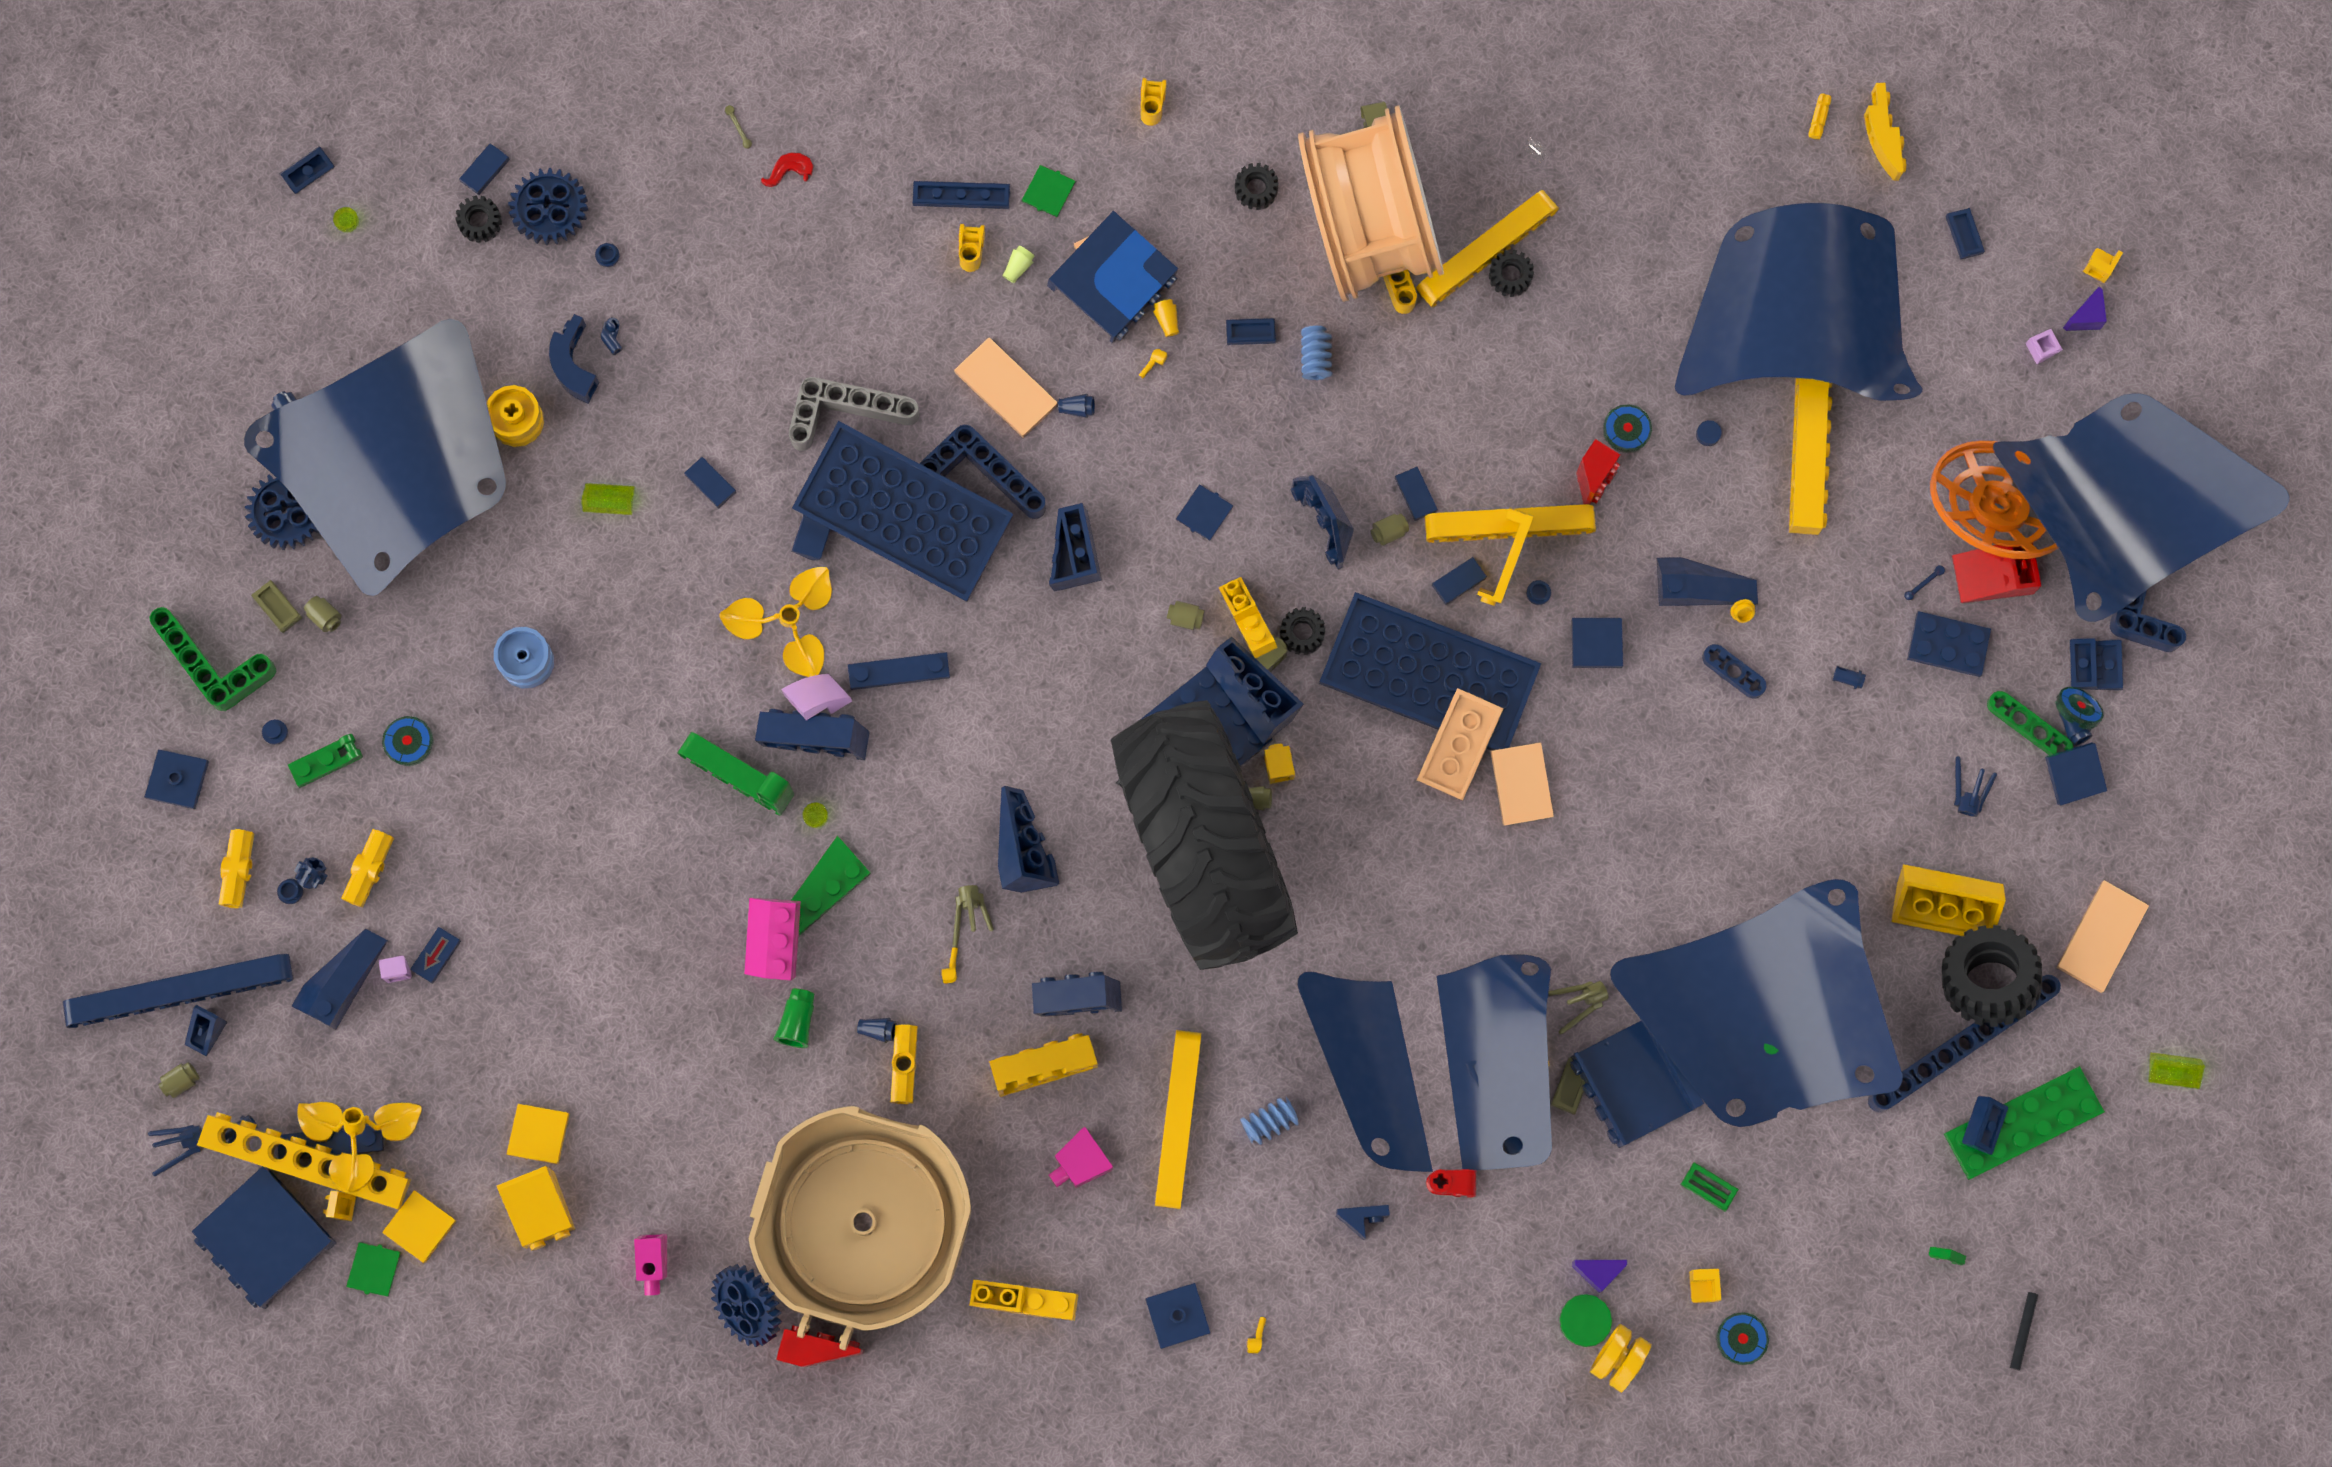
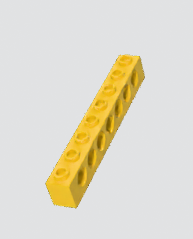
[197,1112,411,1209]

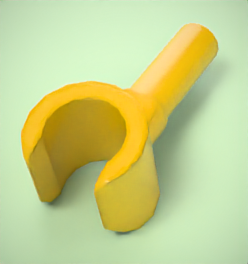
[1139,349,1167,379]
[942,947,958,983]
[1247,1317,1266,1353]

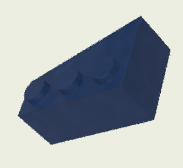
[1049,503,1102,592]
[1032,972,1122,1017]

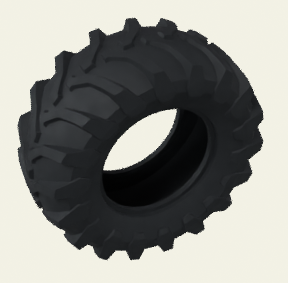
[1111,700,1298,970]

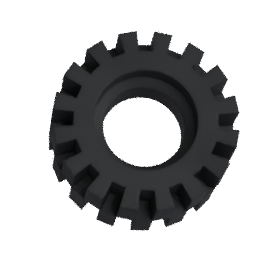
[1235,163,1279,210]
[455,195,502,243]
[1489,250,1534,297]
[1280,607,1325,655]

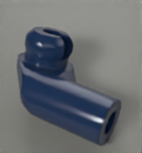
[601,317,623,355]

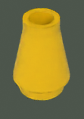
[1153,299,1179,337]

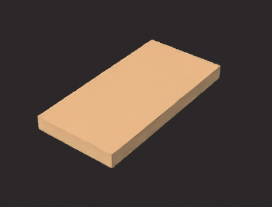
[954,338,1058,438]
[1417,688,1504,800]
[2056,880,2149,993]

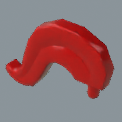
[761,153,814,187]

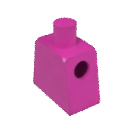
[1048,1127,1113,1188]
[634,1234,667,1295]

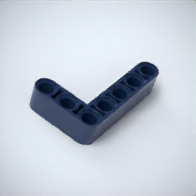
[920,424,1046,519]
[2110,519,2186,652]

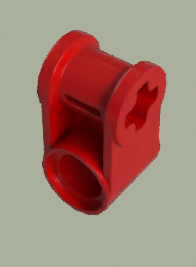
[1426,1169,1476,1198]

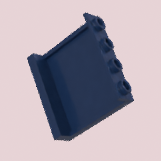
[191,1166,336,1309]

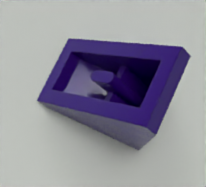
[2063,287,2107,331]
[1572,1260,1627,1293]

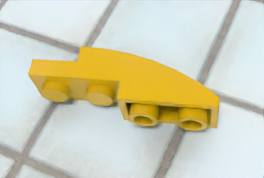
[1864,83,1906,181]
[1219,577,1278,658]
[969,1279,1078,1321]

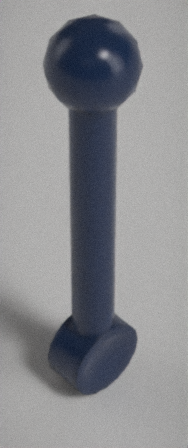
[1904,565,1945,600]

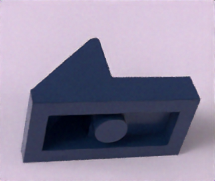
[1336,1205,1390,1240]

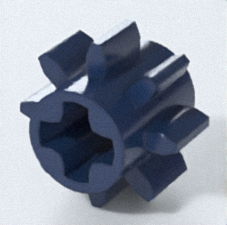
[294,857,328,889]

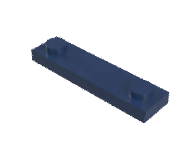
[848,652,950,690]
[278,1126,384,1160]

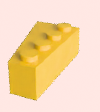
[989,1033,1098,1097]

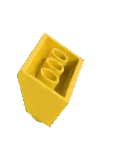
[1891,864,2006,936]

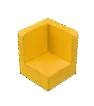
[2083,248,2123,283]
[1689,1269,1721,1303]

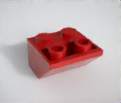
[1576,439,1621,505]

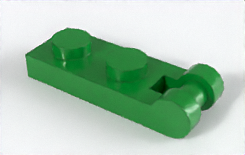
[287,734,363,788]

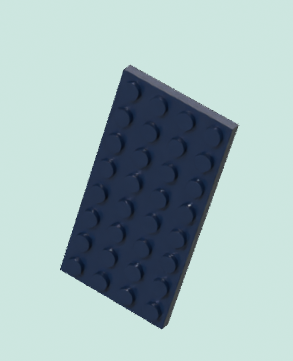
[792,421,1014,602]
[1319,592,1541,751]

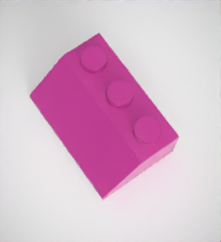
[744,898,801,980]

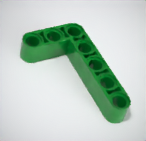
[150,607,276,711]
[677,732,794,816]

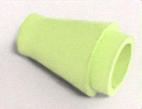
[1002,246,1035,283]

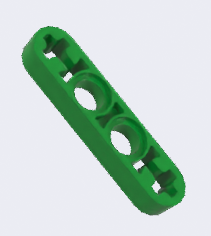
[1987,691,2073,755]

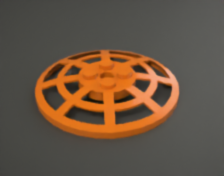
[1930,441,2058,559]

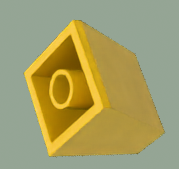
[497,1166,575,1251]

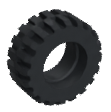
[1942,925,2042,1027]

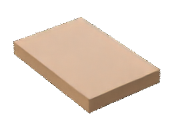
[1490,742,1554,825]

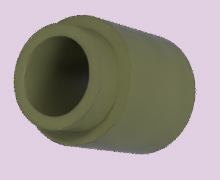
[1370,513,1409,546]
[304,596,342,632]
[1167,601,1205,630]
[158,1062,200,1098]

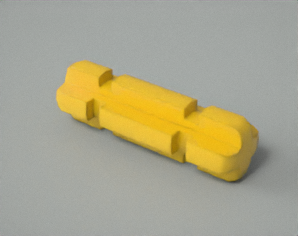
[1808,93,1832,140]

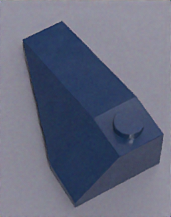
[1656,557,1758,606]
[998,786,1060,893]
[291,929,388,1030]

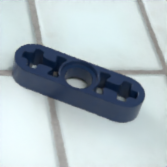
[1702,644,1767,699]

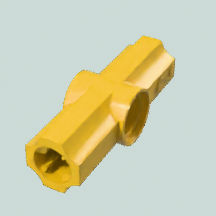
[219,829,254,908]
[341,829,394,908]
[890,1024,918,1105]

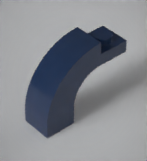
[549,314,599,404]

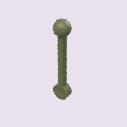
[725,105,752,149]

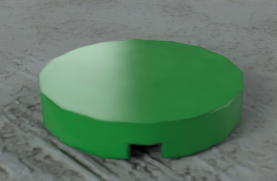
[1559,1294,1612,1347]

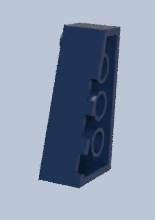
[1206,637,1304,745]
[755,709,870,761]

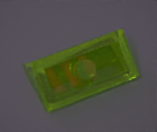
[581,483,635,515]
[2148,1052,2205,1089]

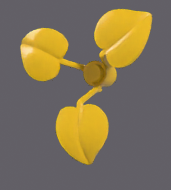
[719,567,832,677]
[297,1102,422,1193]

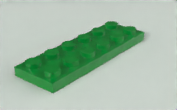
[1944,1066,2105,1180]

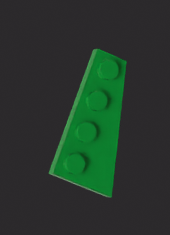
[791,835,871,936]

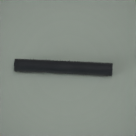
[2010,1292,2038,1371]

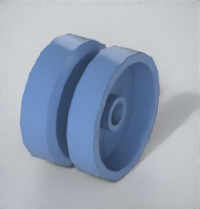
[494,627,554,688]

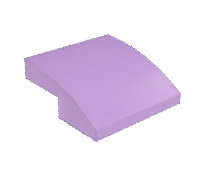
[781,674,852,720]

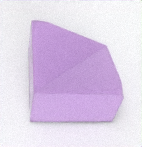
[2026,329,2063,364]
[379,956,412,983]

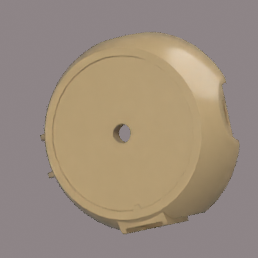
[749,1106,971,1351]

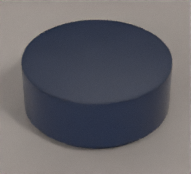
[1696,420,1722,446]

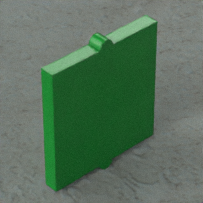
[1022,165,1076,217]
[346,1242,401,1297]

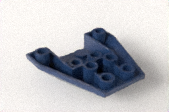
[1290,475,1354,570]

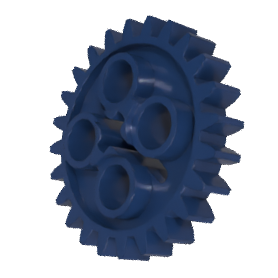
[508,168,589,245]
[245,474,319,550]
[711,1264,782,1347]

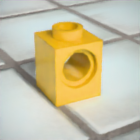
[1264,744,1295,784]

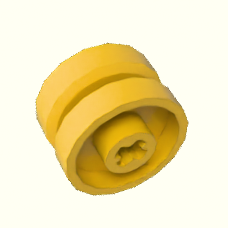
[487,385,544,447]
[1590,1324,1652,1393]

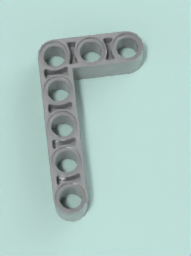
[789,377,920,451]

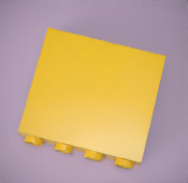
[1477,507,1533,606]

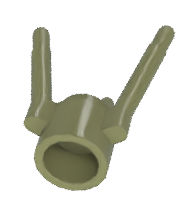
[953,885,994,948]
[1548,981,1608,1034]

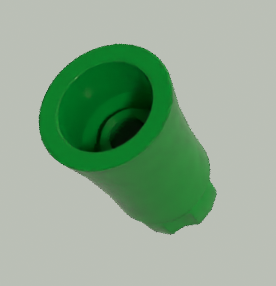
[773,988,815,1048]

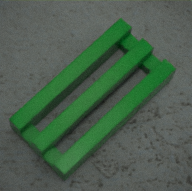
[1680,1162,1739,1212]

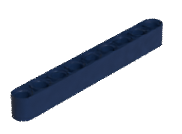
[62,954,293,1028]
[1868,975,2061,1112]

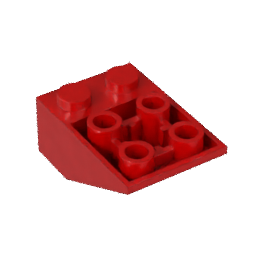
[1952,543,2041,603]
[776,1325,865,1367]

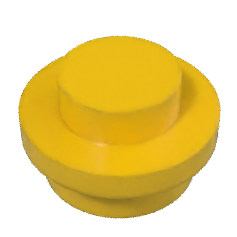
[1730,599,1755,623]

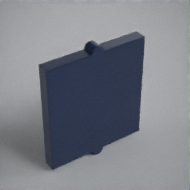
[1176,484,1233,541]

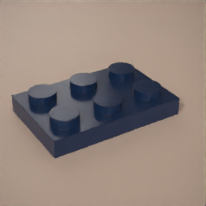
[1907,611,1991,677]

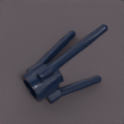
[1954,756,1997,817]
[148,1124,202,1176]

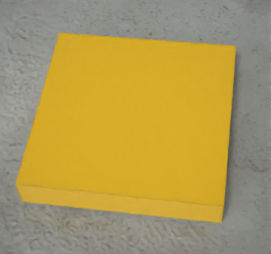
[506,1104,569,1164]
[382,1190,456,1263]

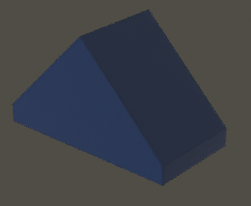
[184,1005,227,1056]

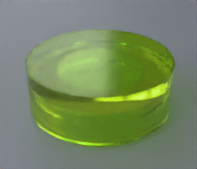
[333,207,359,233]
[802,802,828,829]

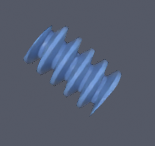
[1301,326,1332,380]
[1240,1096,1299,1145]

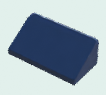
[279,146,335,194]
[791,515,830,561]
[1962,1096,2008,1155]

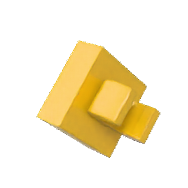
[323,1191,356,1221]

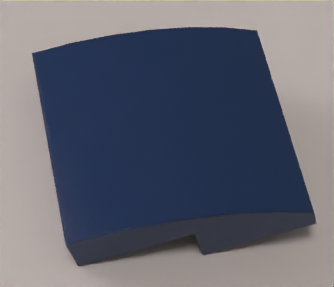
[2070,638,2123,691]

